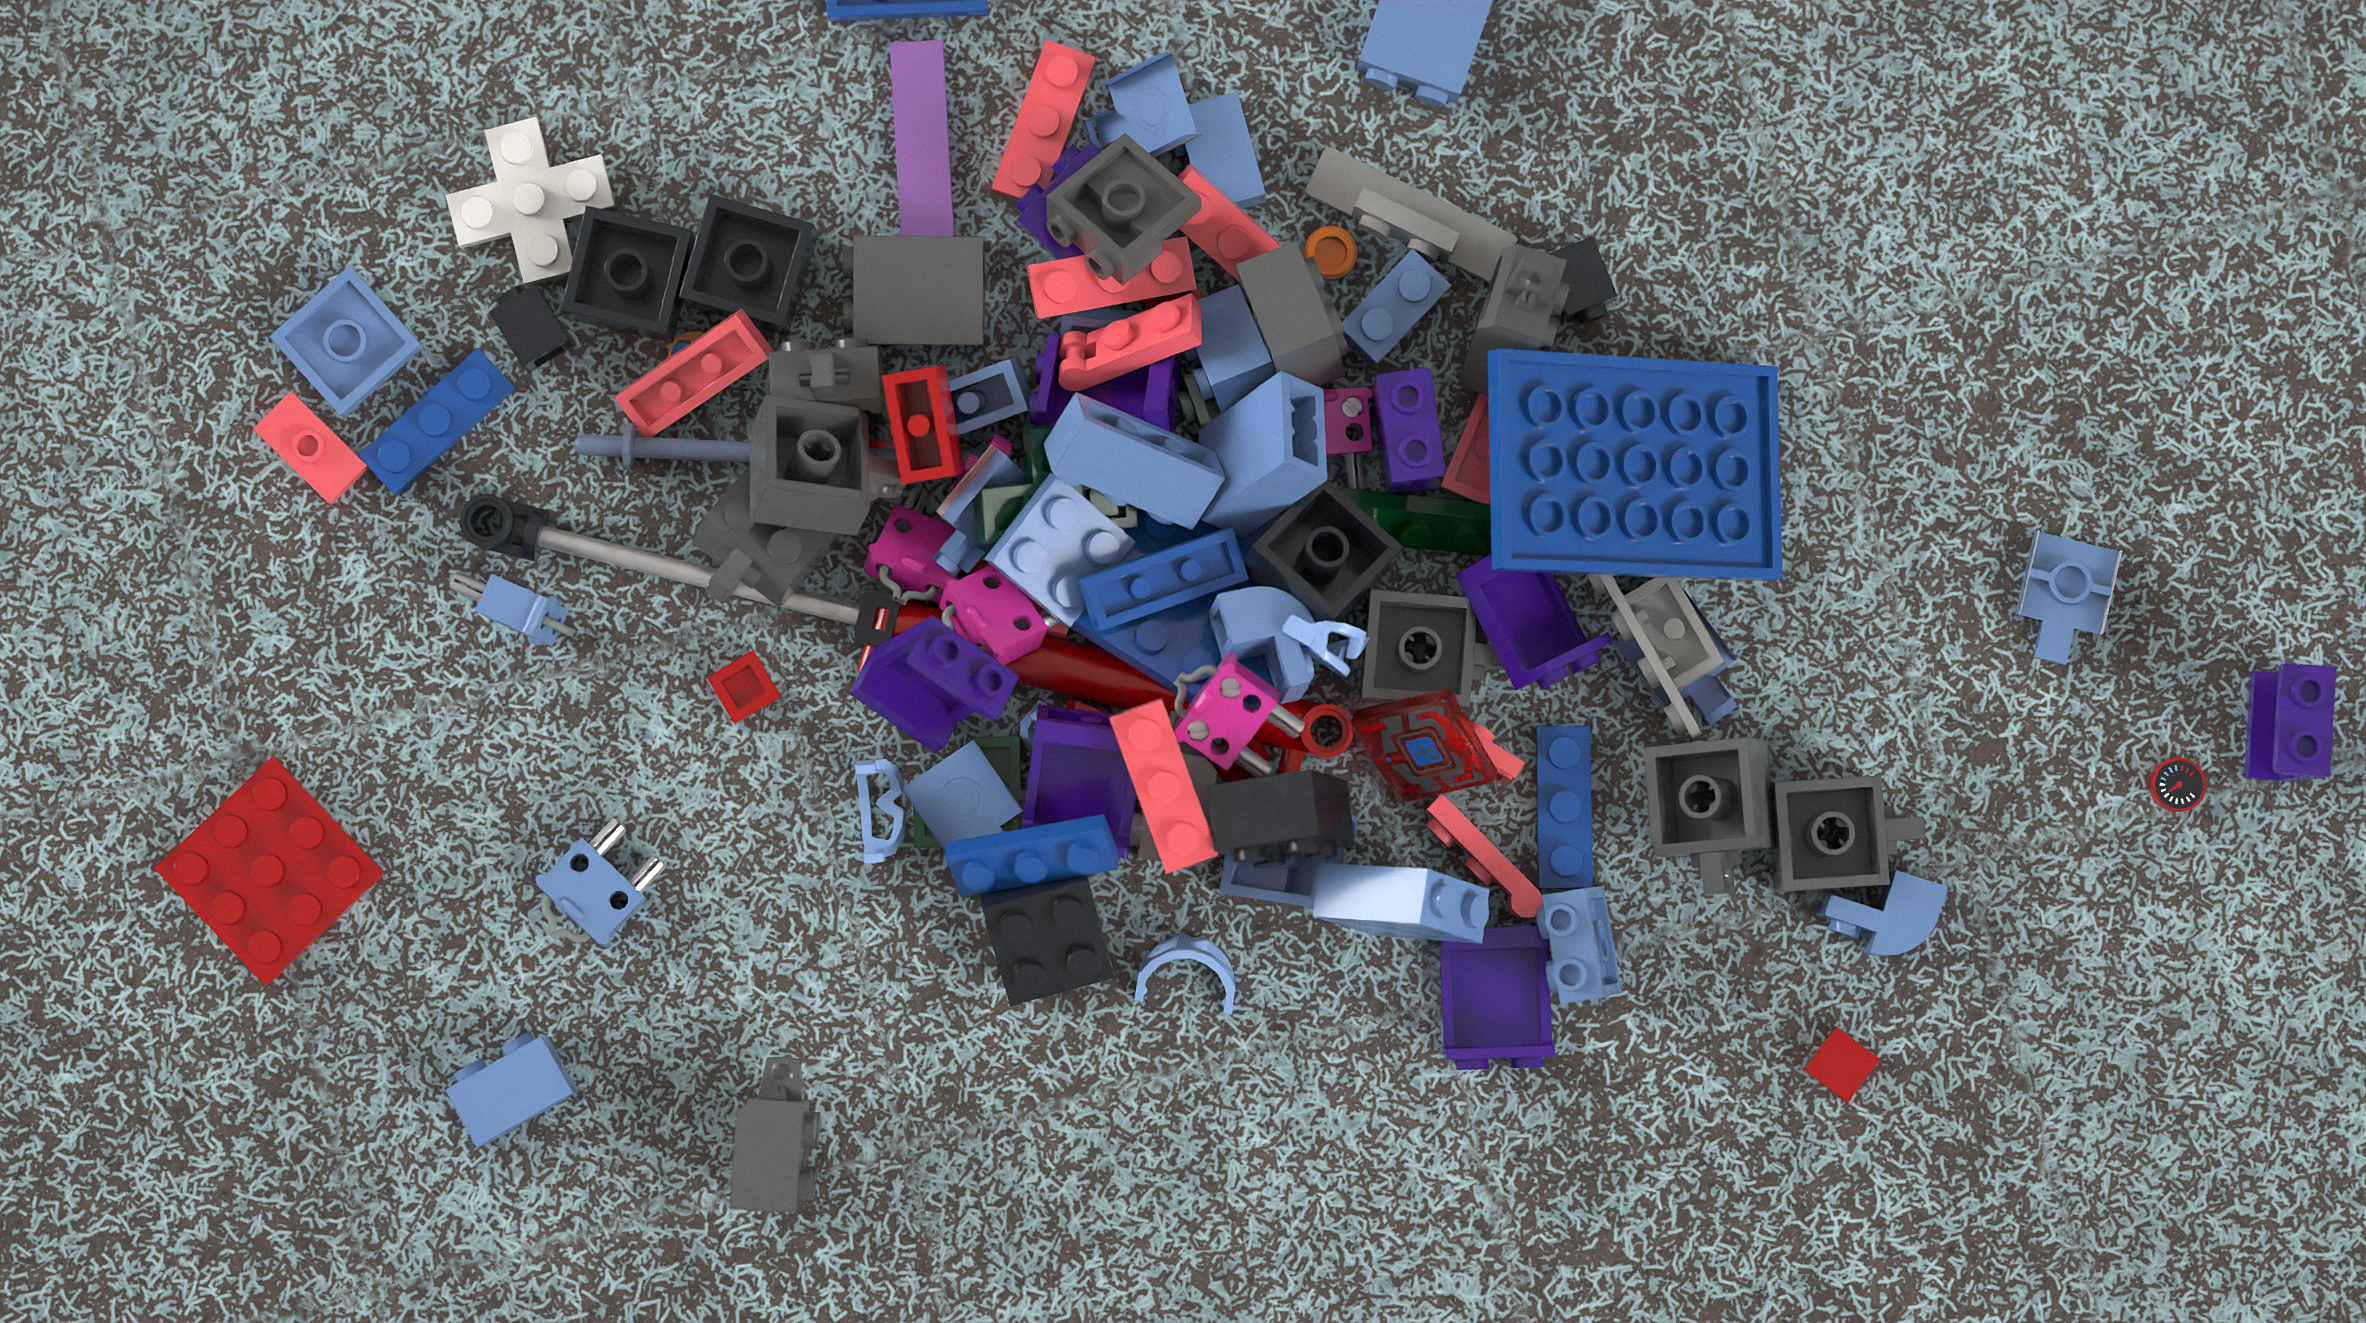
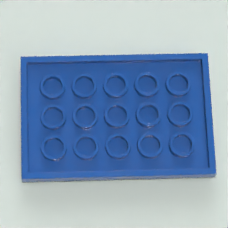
[1488,348,1783,581]

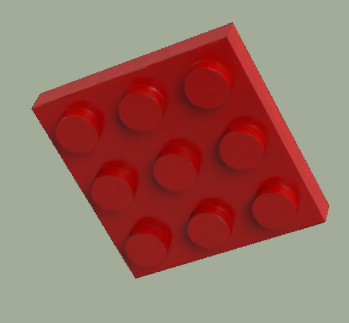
[154,756,386,986]

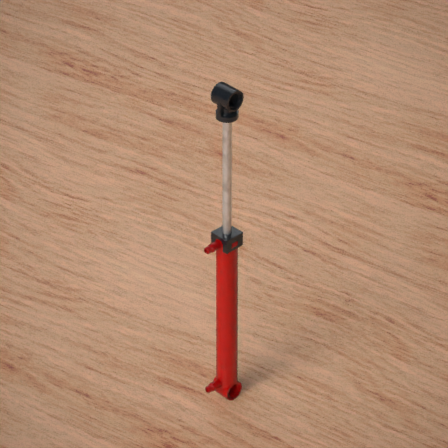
[459,493,1354,775]

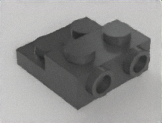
[1047,133,1201,286]

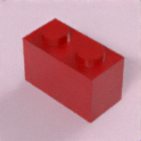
[882,364,965,484]

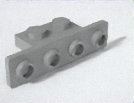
[1305,147,1517,284]
[1586,574,1726,742]

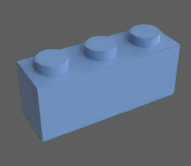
[1043,392,1225,530]

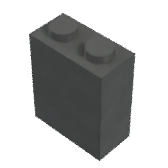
[843,235,985,345]

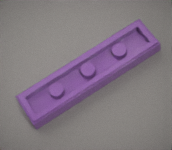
[890,40,955,236]

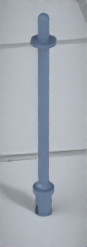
[574,423,986,484]

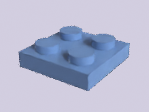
[269,265,424,418]
[985,473,1136,627]

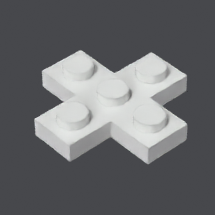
[446,117,616,286]

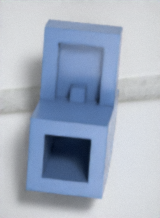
[1208,586,1315,704]
[1818,870,1948,956]

